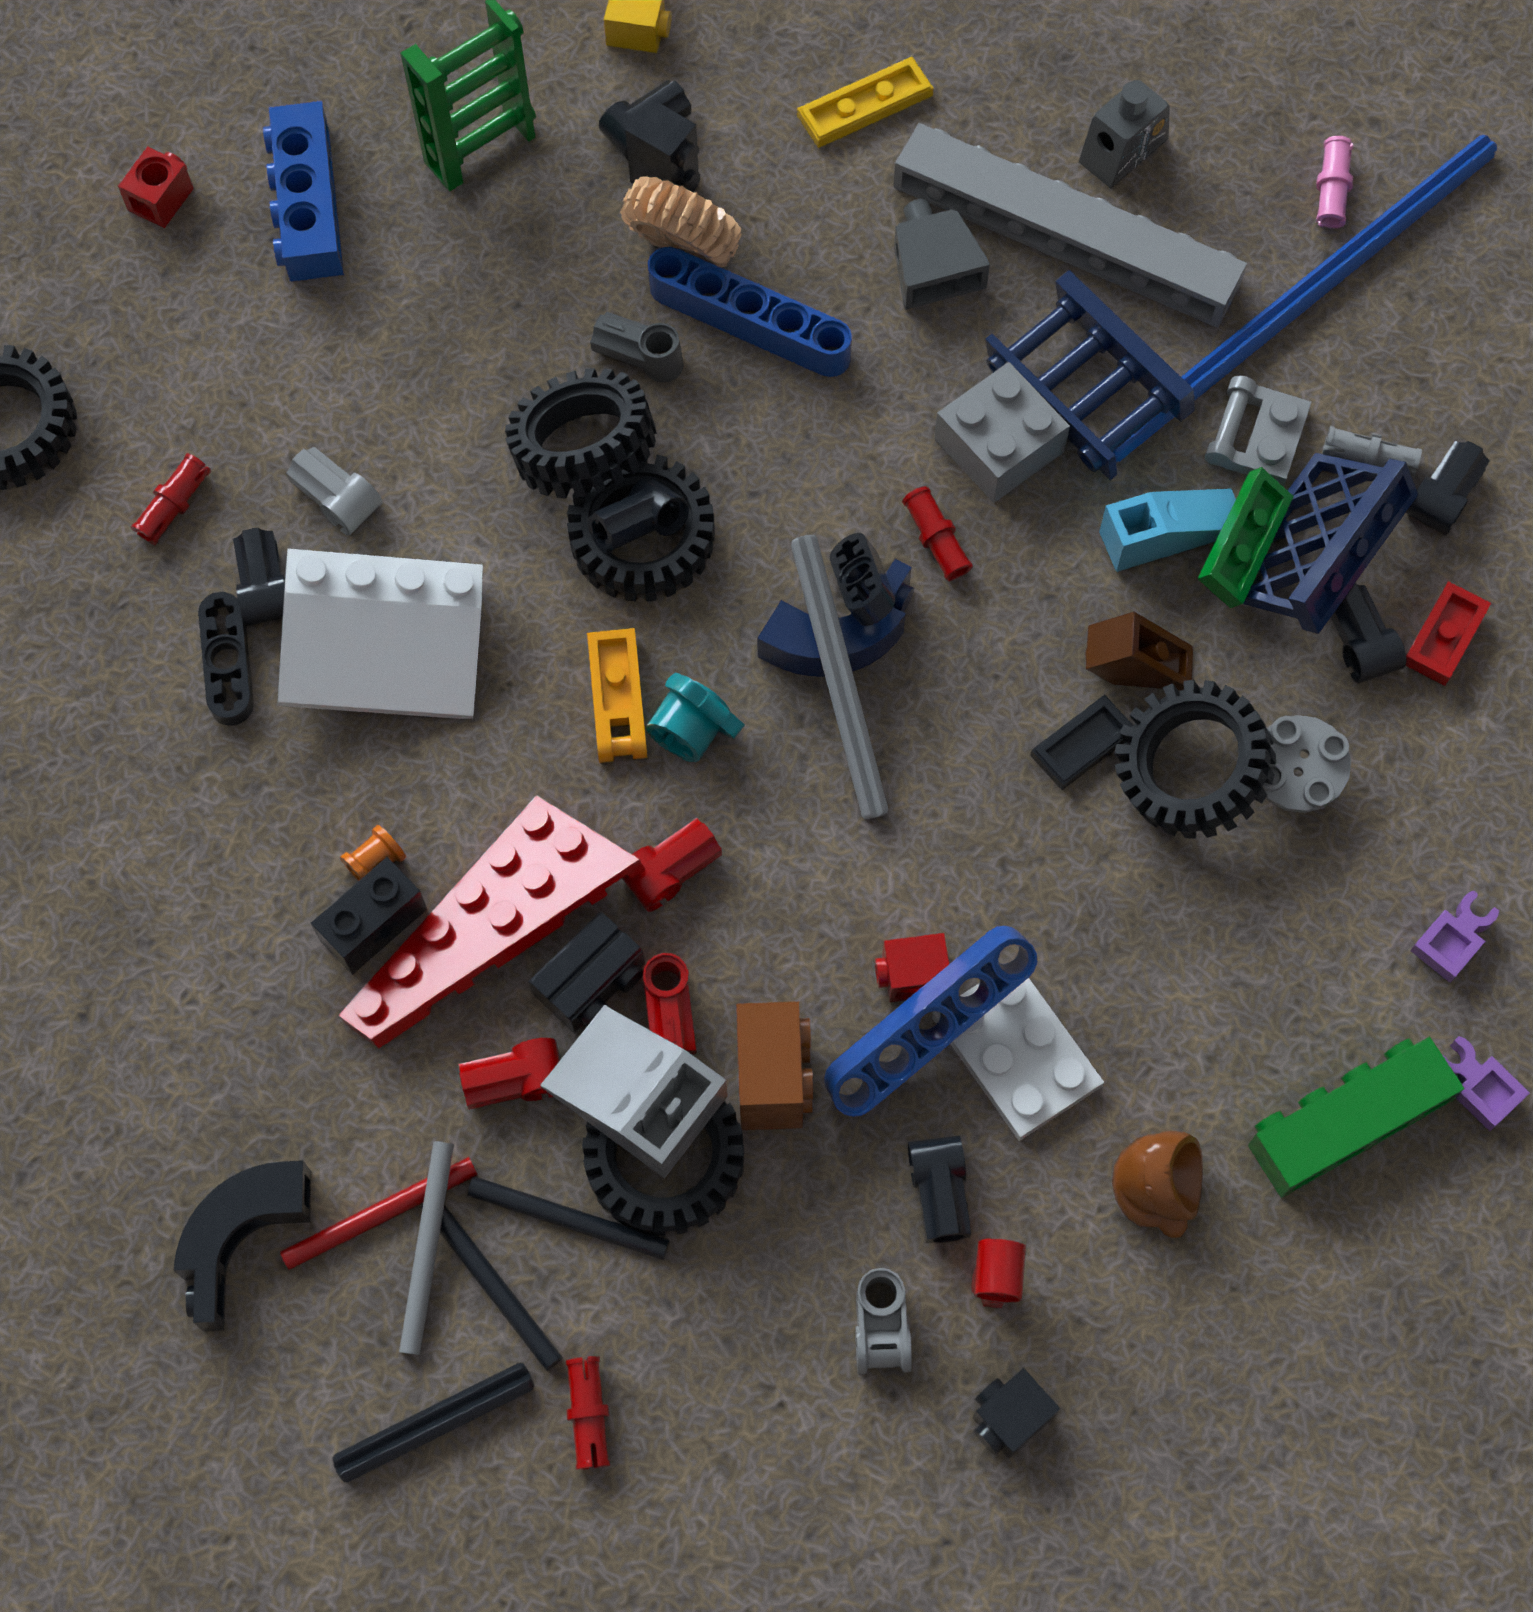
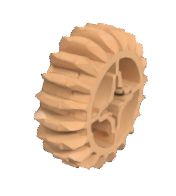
[620,176,742,268]

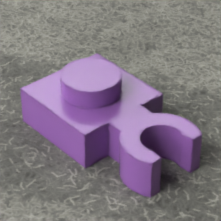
[1410,891,1499,983]
[1442,1036,1530,1131]

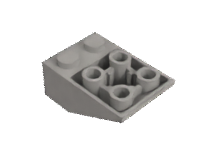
[540,1005,728,1179]

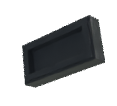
[1030,695,1134,790]

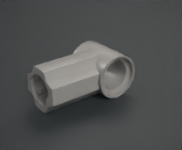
[286,447,383,536]

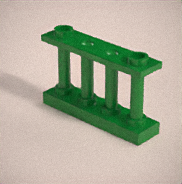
[400,0,536,192]

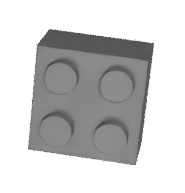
[934,362,1070,503]

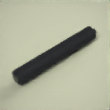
[332,1363,534,1482]

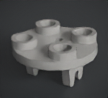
[1263,715,1351,813]

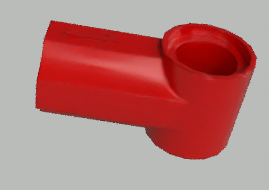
[622,818,722,912]
[643,953,697,1055]
[459,1037,560,1110]
[971,1239,1026,1308]

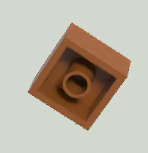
[736,1001,813,1130]

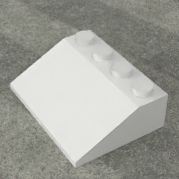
[277,549,483,719]

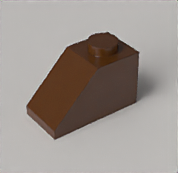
[1085,611,1193,691]

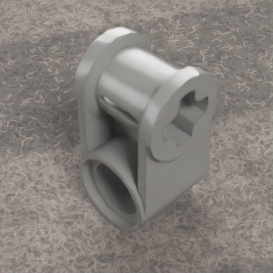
[855,1268,912,1374]

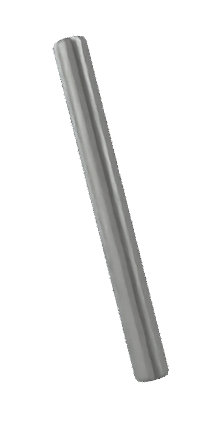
[791,535,888,819]

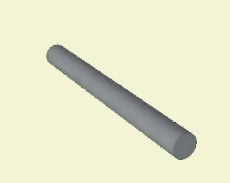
[399,1141,454,1355]

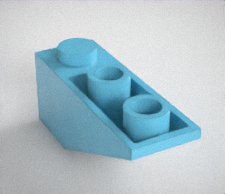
[1099,489,1236,572]

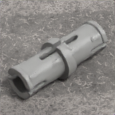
[1322,426,1422,479]

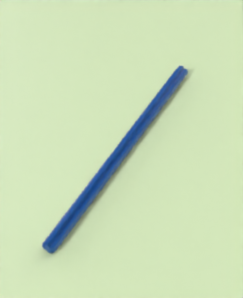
[1113,135,1497,462]

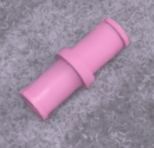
[1316,136,1353,229]

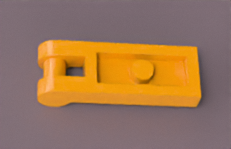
[587,628,648,763]

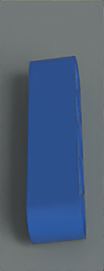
[648,247,852,377]
[824,925,1037,1117]

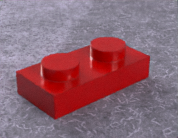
[1406,581,1491,686]

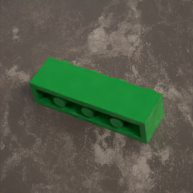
[1248,1036,1465,1199]

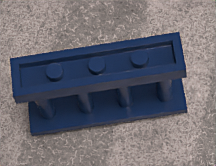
[985,270,1195,481]

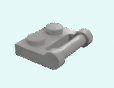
[1205,376,1311,486]

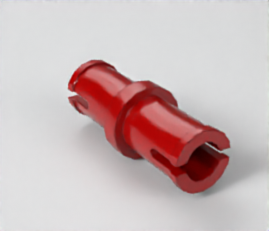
[131,453,211,545]
[902,486,973,581]
[566,1356,610,1470]

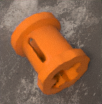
[340,825,407,881]

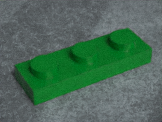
[1198,467,1294,608]

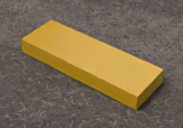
[797,56,934,148]

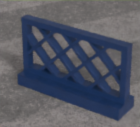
[1243,453,1418,634]

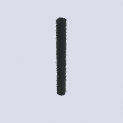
[467,1176,670,1260]
[421,1204,563,1371]

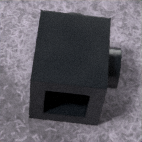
[973,1367,1061,1458]

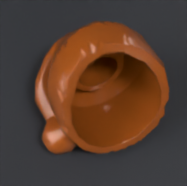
[1112,1131,1203,1238]

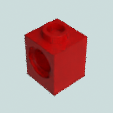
[118,146,194,228]
[875,933,949,1003]

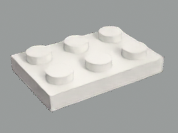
[932,978,1104,1141]

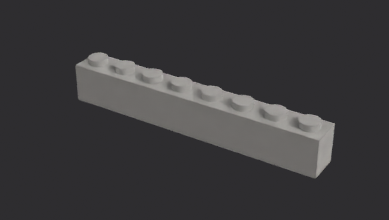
[893,123,1247,328]

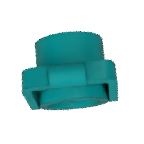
[646,673,745,763]

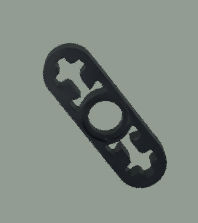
[830,533,895,626]
[198,592,254,726]

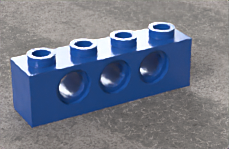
[263,101,344,282]

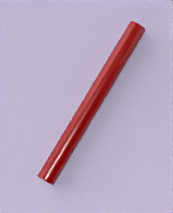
[280,1157,478,1270]

